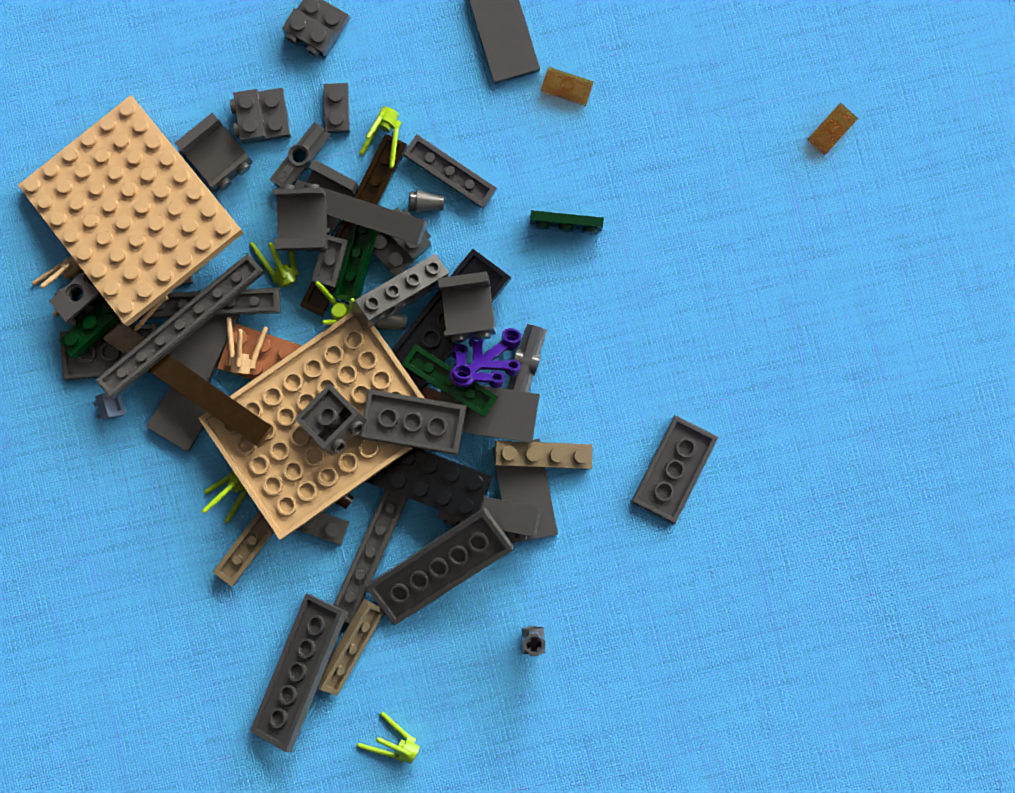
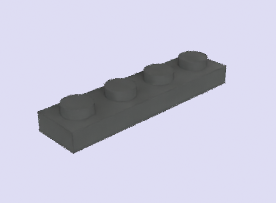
[403,134,497,209]

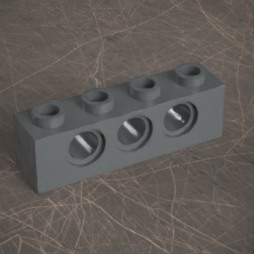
[351,254,449,331]
[49,271,104,327]

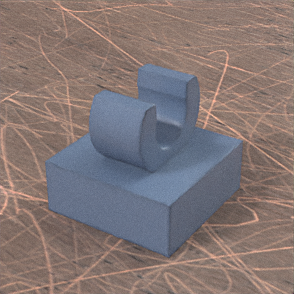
[93,393,126,420]

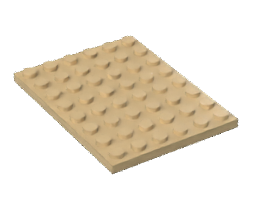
[18,95,244,327]
[198,312,424,540]

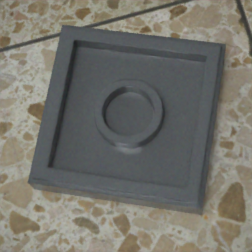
[146,386,207,452]

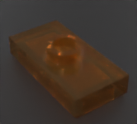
[541,67,594,106]
[807,102,858,155]

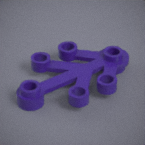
[449,328,521,388]

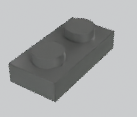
[324,83,350,133]
[311,235,348,288]
[297,512,349,545]

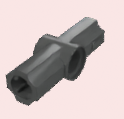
[270,122,331,188]
[507,324,547,392]
[522,626,545,656]

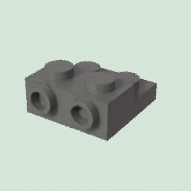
[282,0,350,58]
[230,88,291,144]
[372,208,431,277]
[295,383,367,456]

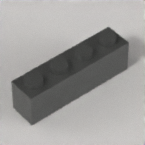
[437,497,542,540]

